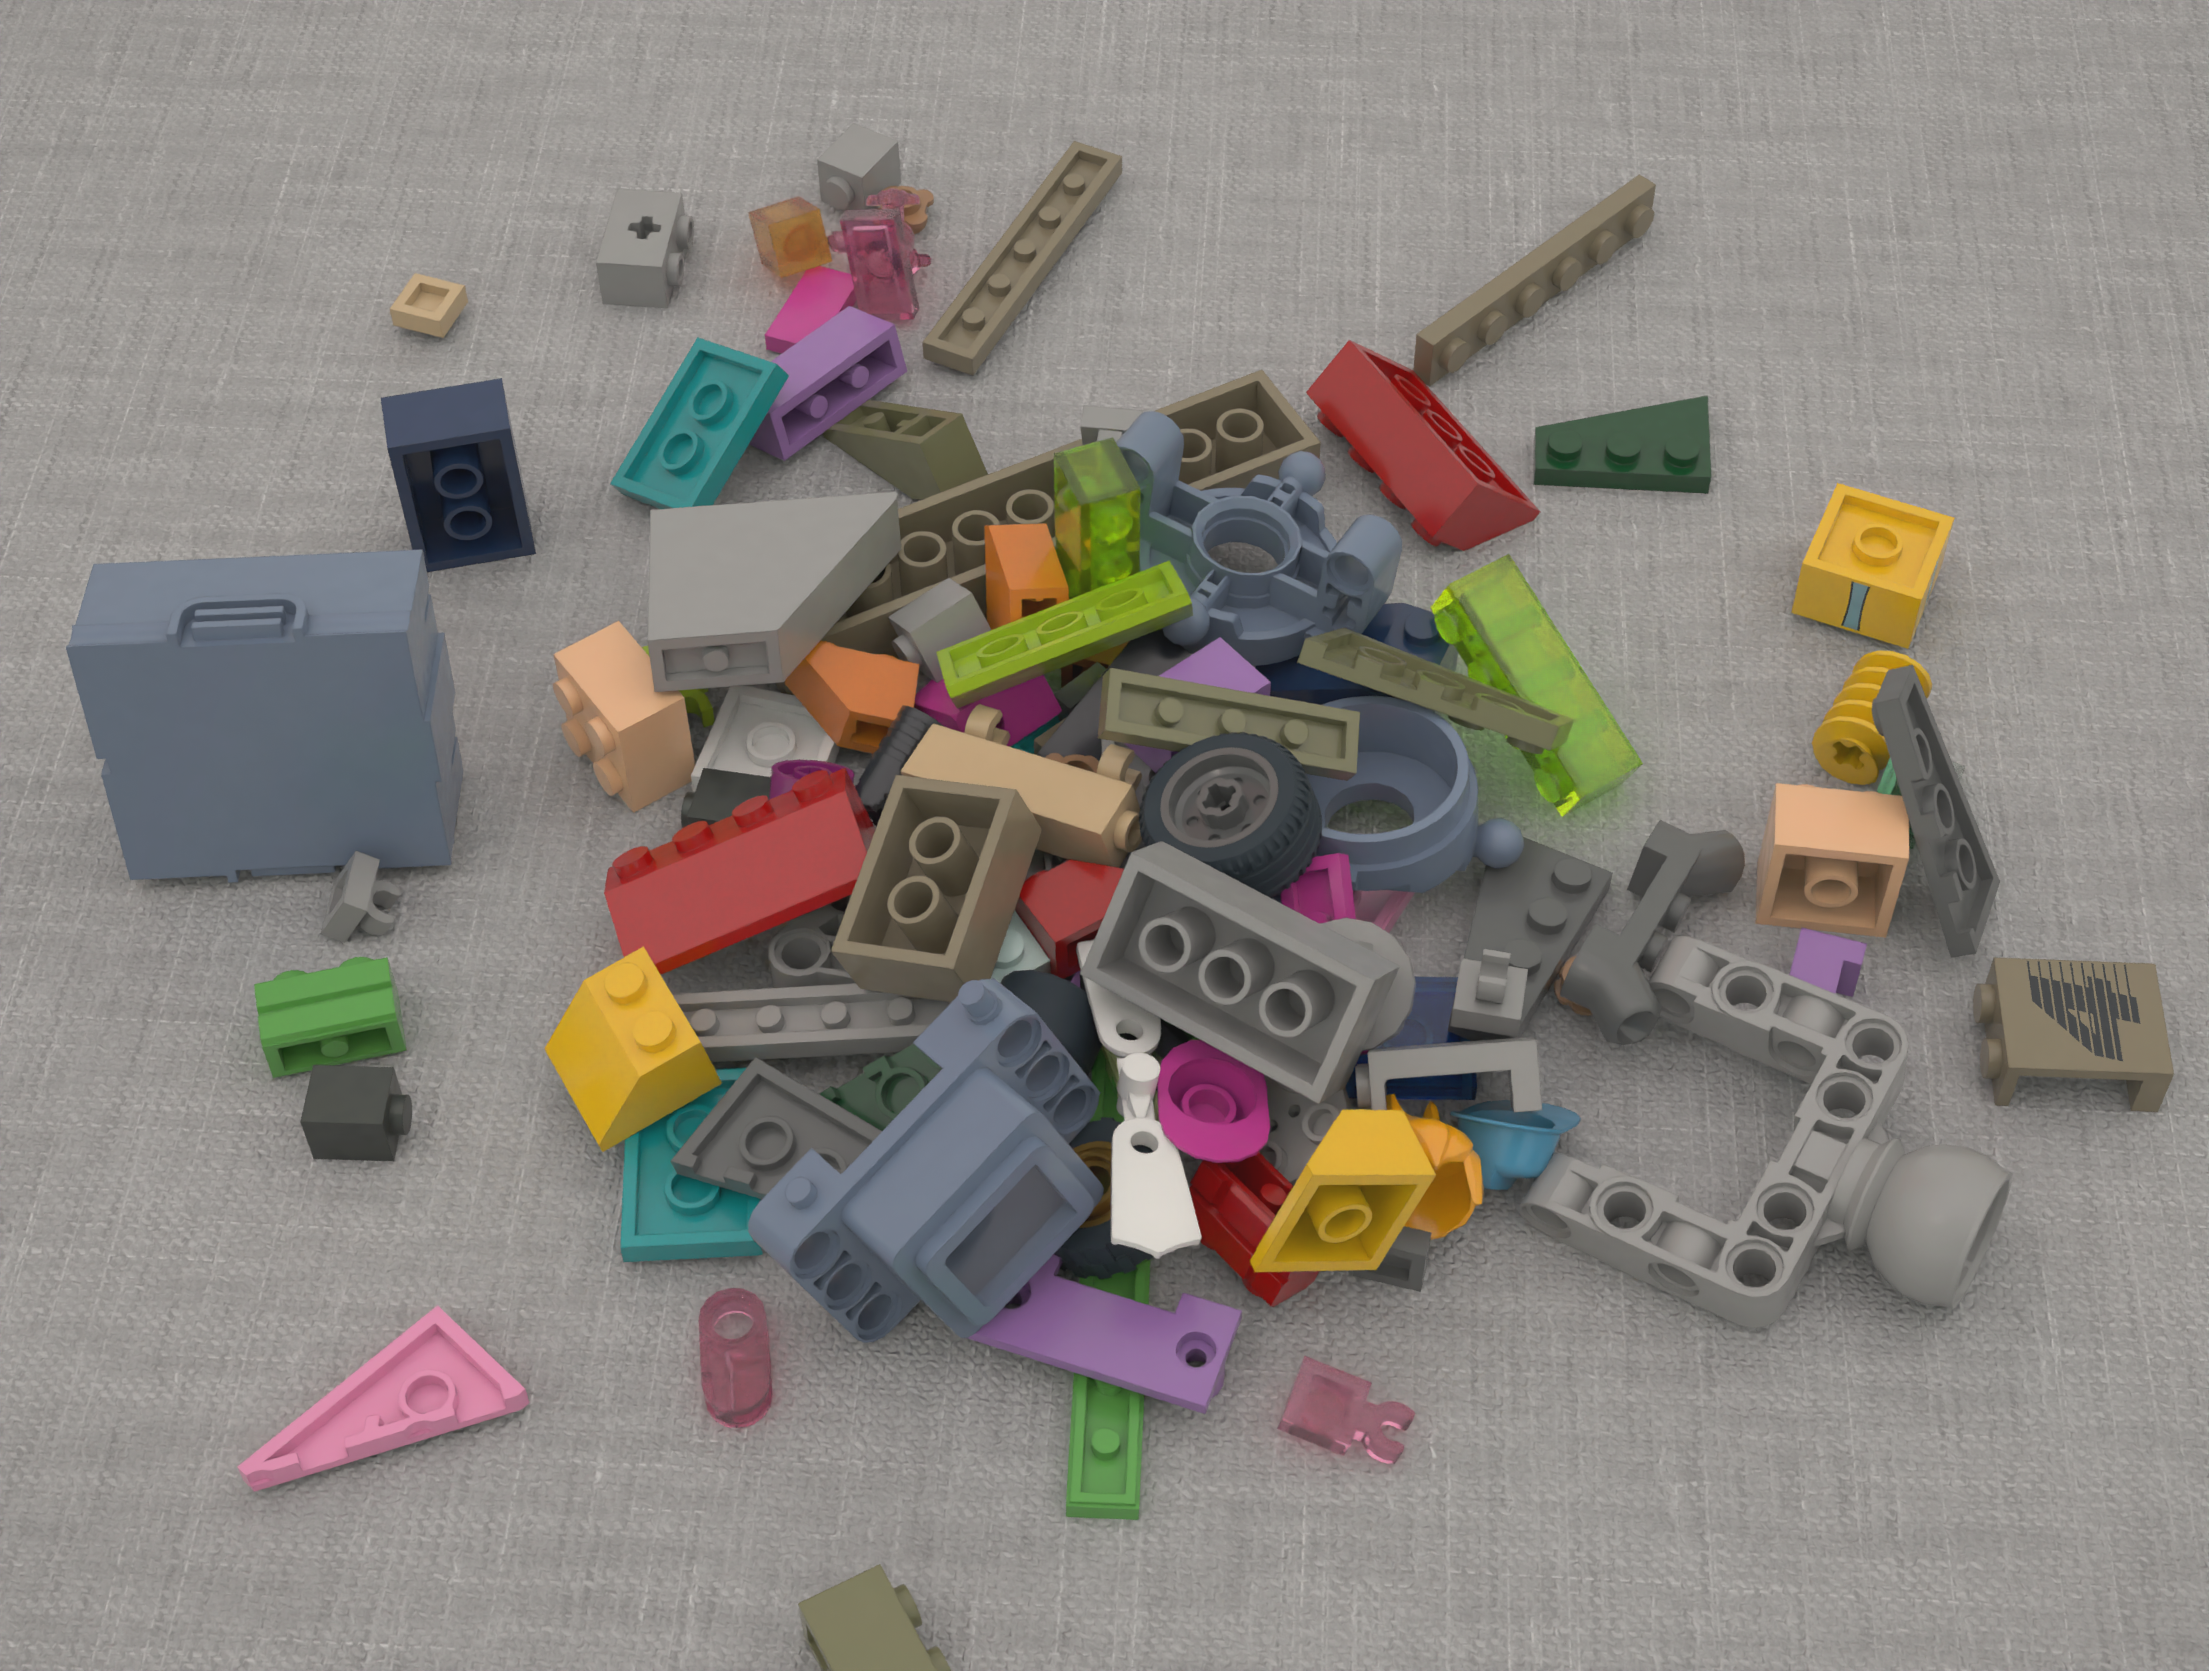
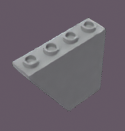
[647,491,901,692]

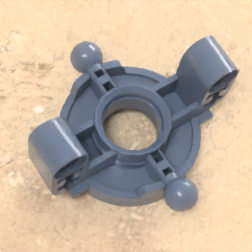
[1100,411,1402,666]

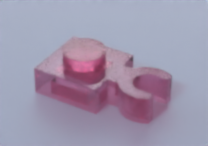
[1277,1356,1415,1464]

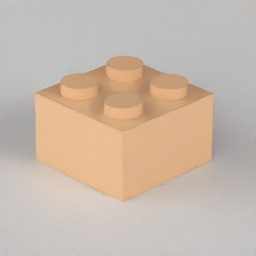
[553,621,695,813]
[1755,783,1909,938]

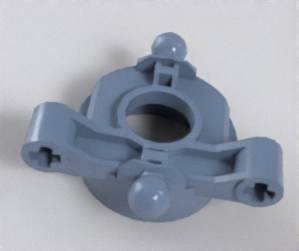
[1272,696,1524,904]

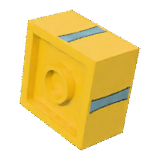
[1791,483,1954,649]

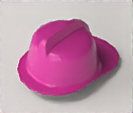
[1157,1040,1270,1163]

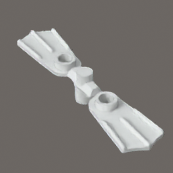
[1076,939,1201,1259]

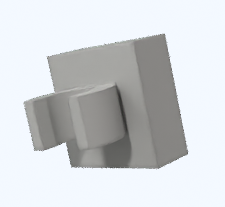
[320,851,401,943]
[1450,949,1528,1037]

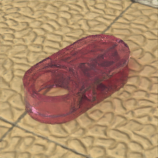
[698,1288,773,1428]

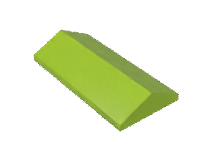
[936,560,1193,708]

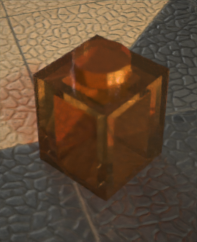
[748,196,832,278]

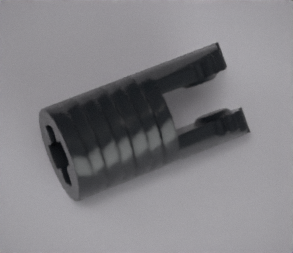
[855,705,944,827]

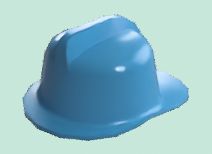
[1450,1100,1581,1190]

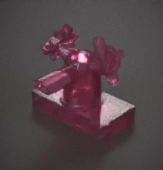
[827,188,931,320]

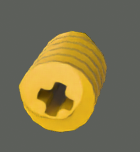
[1812,650,1932,785]

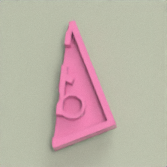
[237,1305,529,1492]

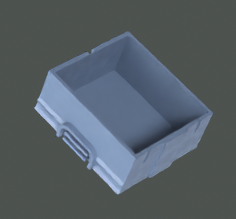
[66,549,464,883]

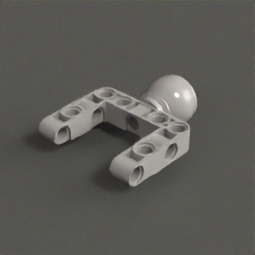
[1518,936,2012,1328]

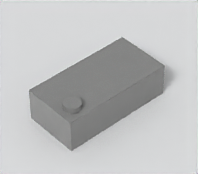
[1080,841,1400,1104]

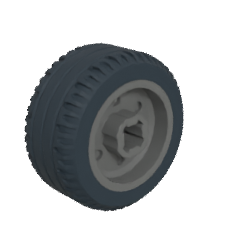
[1139,732,1322,898]

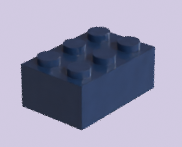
[381,378,536,572]

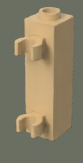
[900,704,1142,868]

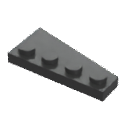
[670,1057,882,1199]

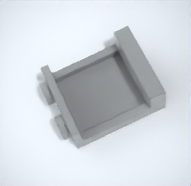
[1355,1037,1542,1112]

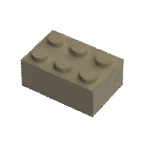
[831,775,1042,1002]

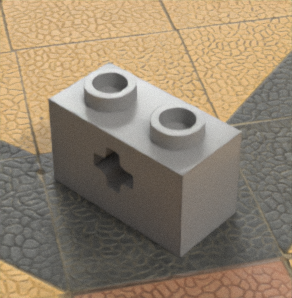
[596,188,694,308]

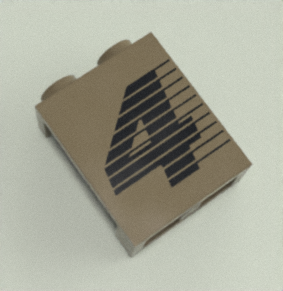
[1973,957,2174,1112]

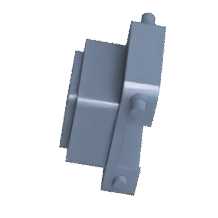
[748,978,1104,1343]

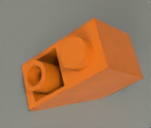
[984,523,1069,630]
[785,641,920,754]

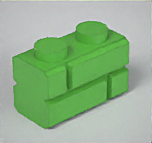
[254,957,407,1078]

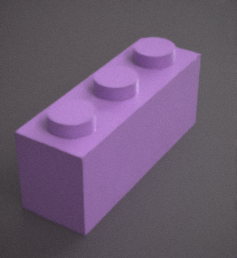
[749,306,907,461]

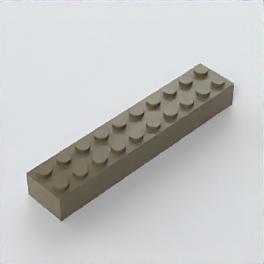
[775,369,1321,696]

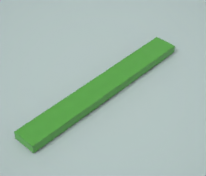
[1066,1049,1155,1520]

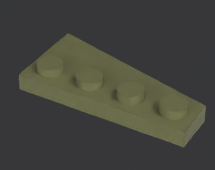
[1297,628,1575,754]

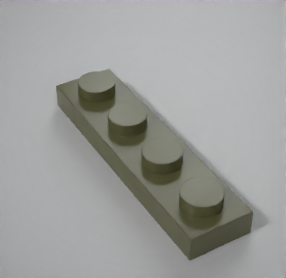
[1098,668,1360,781]

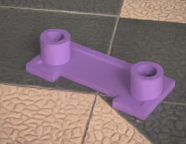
[967,1254,1242,1414]

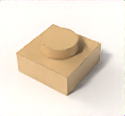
[390,273,468,338]

